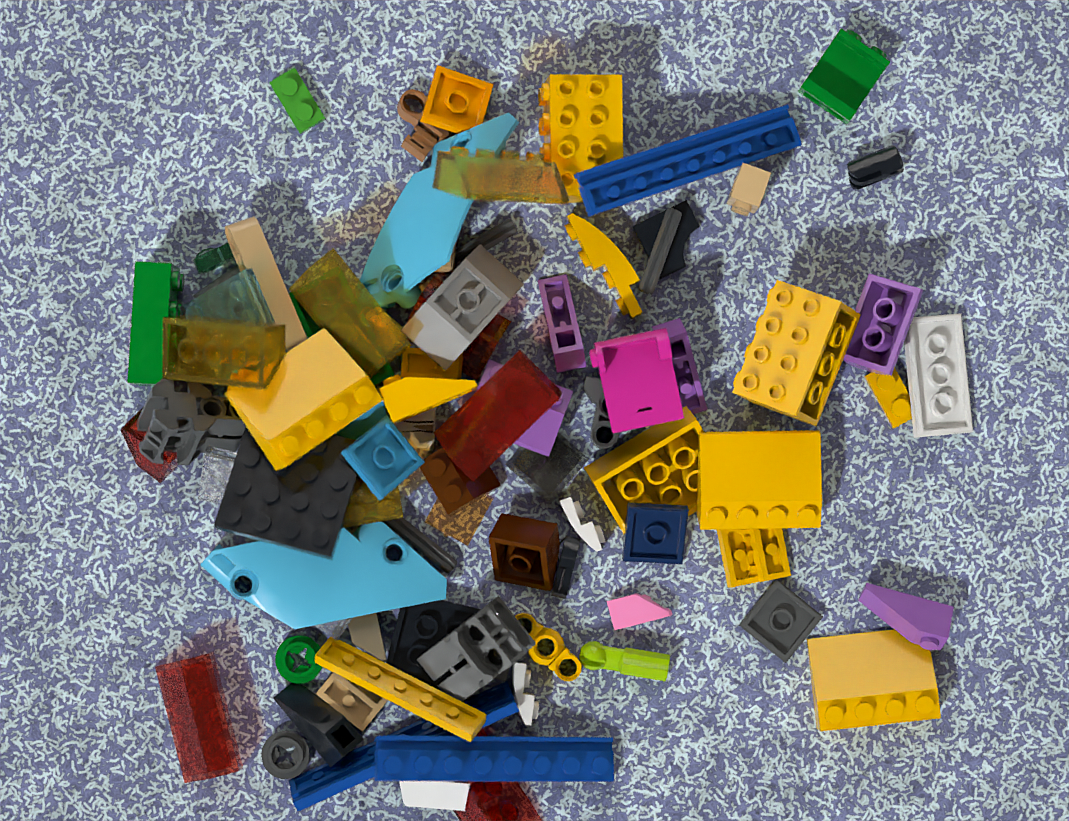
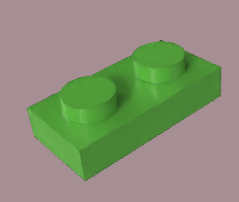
[269,67,326,135]

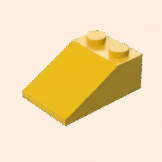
[379,374,478,424]

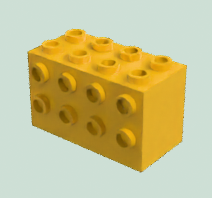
[538,74,623,203]
[732,280,861,427]

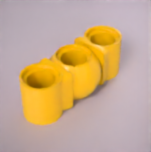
[515,612,582,682]

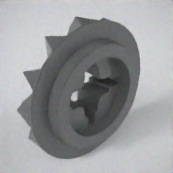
[261,731,310,779]

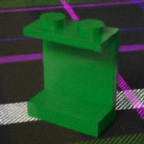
[798,29,890,125]

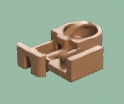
[397,89,452,162]

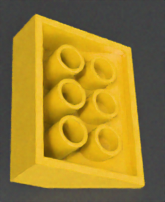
[225,328,383,471]
[584,406,704,534]
[697,430,822,530]
[807,629,941,731]

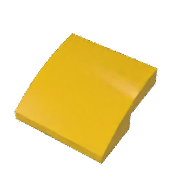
[716,528,791,588]

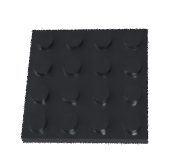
[214,427,358,560]

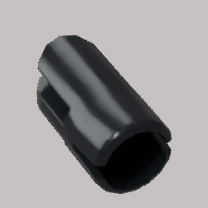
[847,145,904,190]

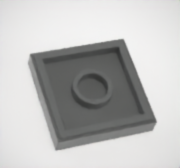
[739,579,823,663]

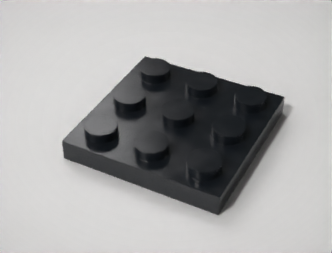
[386,600,481,700]

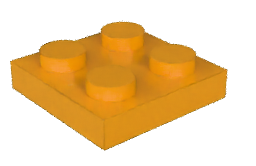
[420,65,494,134]

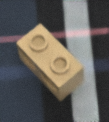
[726,163,771,216]

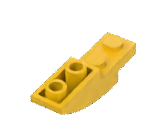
[564,213,643,319]

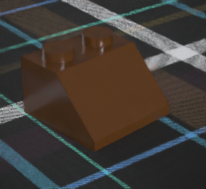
[419,435,501,517]
[489,513,560,591]

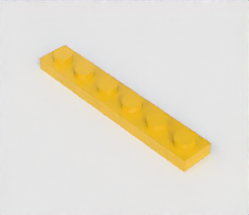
[314,636,487,742]

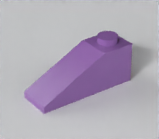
[538,274,586,373]
[652,318,707,414]
[858,583,954,651]

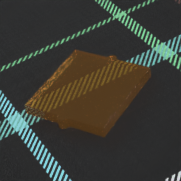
[425,496,492,546]

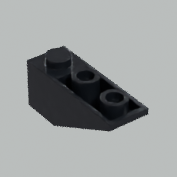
[273,683,364,768]

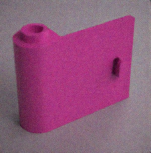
[589,328,684,434]

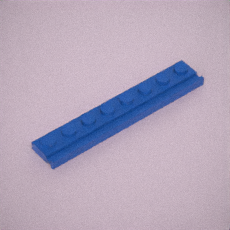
[574,104,802,217]
[289,681,519,811]
[375,736,614,782]

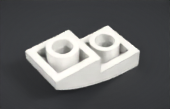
[560,497,606,552]
[512,662,539,726]

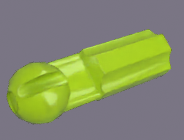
[579,641,670,681]

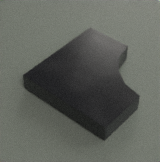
[633,200,700,280]

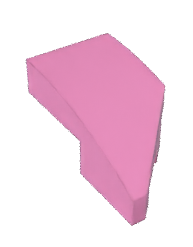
[607,593,673,630]

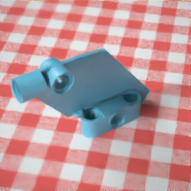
[357,113,519,315]
[200,513,447,630]

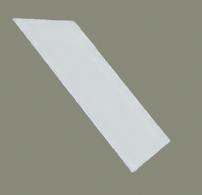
[399,782,470,811]

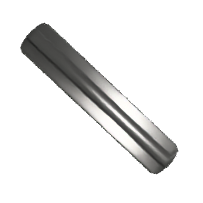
[638,208,682,295]
[440,219,517,275]
[381,508,457,573]

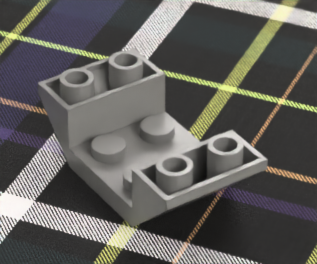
[401,244,524,371]

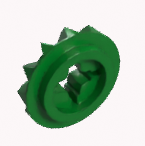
[275,635,322,684]

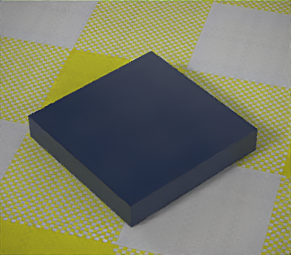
[622,502,689,564]

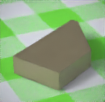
[347,613,387,662]

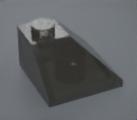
[505,432,589,504]

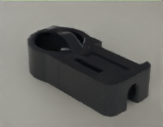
[551,535,580,599]

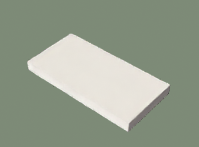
[904,313,973,438]

